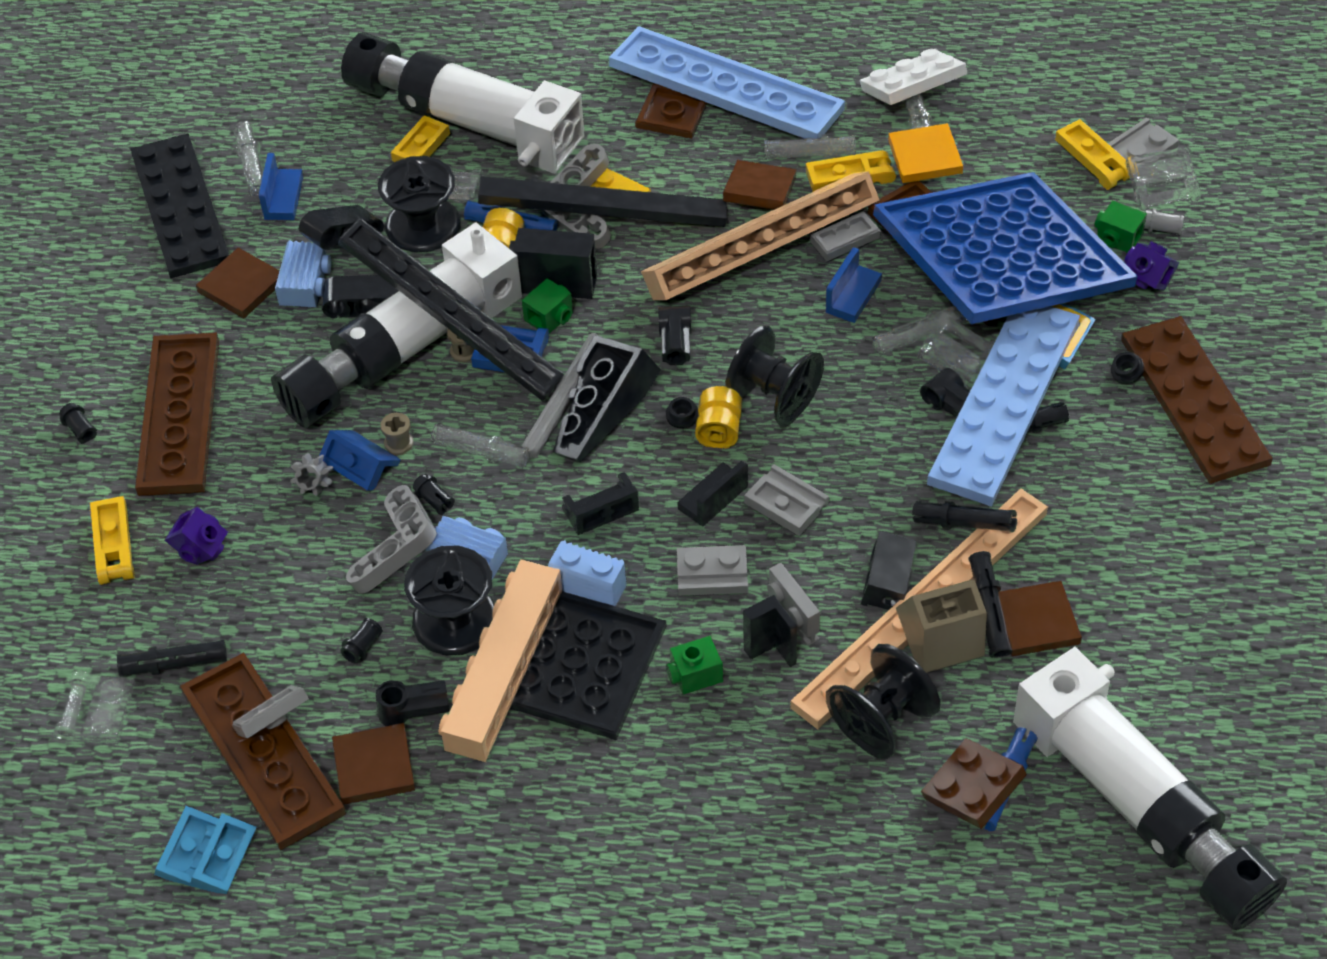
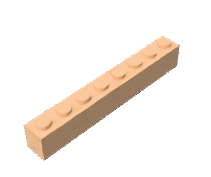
[641,171,880,300]

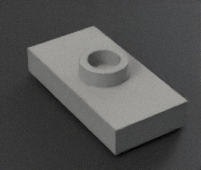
[810,211,880,261]
[232,685,309,738]

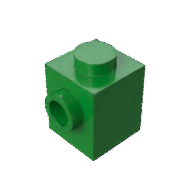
[1094,200,1147,253]
[521,278,573,334]
[666,636,723,695]

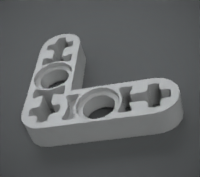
[541,144,611,248]
[346,485,437,594]

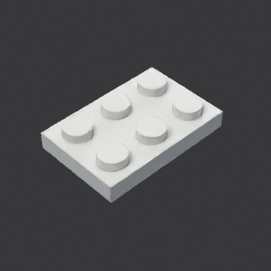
[860,49,967,105]

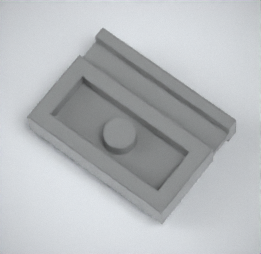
[1108,118,1179,176]
[744,464,829,536]
[677,545,748,596]
[767,563,820,646]

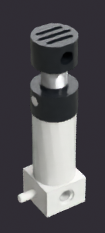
[341,32,585,174]
[271,222,522,428]
[1013,647,1287,931]

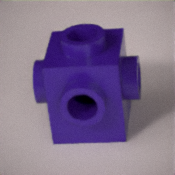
[1124,241,1180,290]
[164,507,228,565]

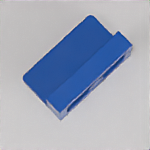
[259,153,303,220]
[826,247,882,323]
[319,430,401,490]

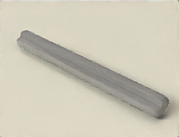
[521,333,604,459]

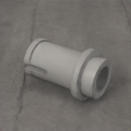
[1144,208,1184,235]

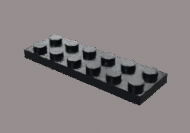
[130,133,229,279]

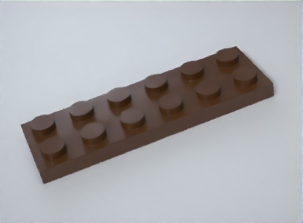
[1121,316,1273,484]
[135,332,219,496]
[180,652,346,851]

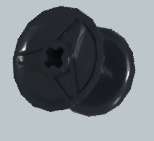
[378,156,461,253]
[725,325,824,426]
[404,545,495,656]
[826,644,941,759]

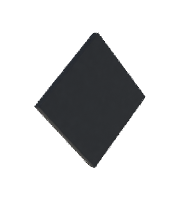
[510,591,667,740]

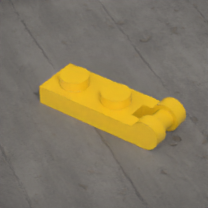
[1055,119,1134,190]
[806,150,896,192]
[90,496,135,585]

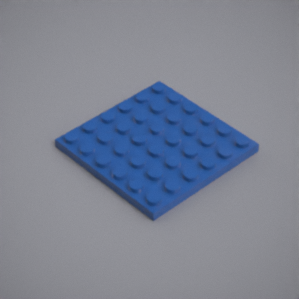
[873,172,1138,324]

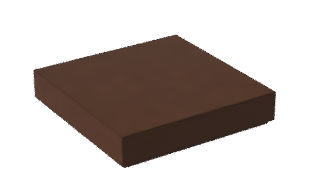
[635,83,708,139]
[723,160,797,210]
[196,247,280,319]
[998,581,1082,657]
[332,723,415,805]

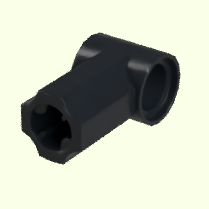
[658,306,692,366]
[920,368,970,418]
[376,680,449,726]

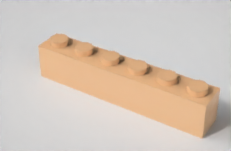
[438,559,562,762]

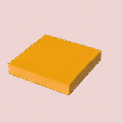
[888,123,963,183]

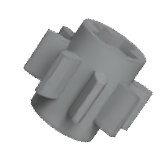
[290,453,333,496]

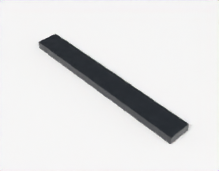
[478,176,727,227]
[338,218,564,401]

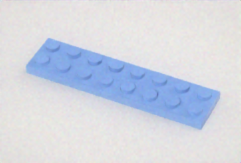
[609,26,845,143]
[927,306,1080,507]

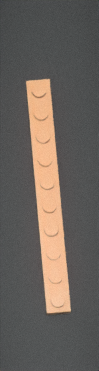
[791,489,1048,729]

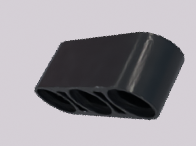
[299,205,384,250]
[322,275,399,318]

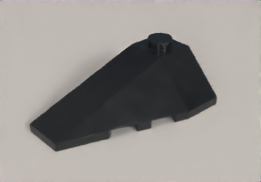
[553,335,661,462]

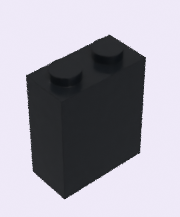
[509,228,597,299]

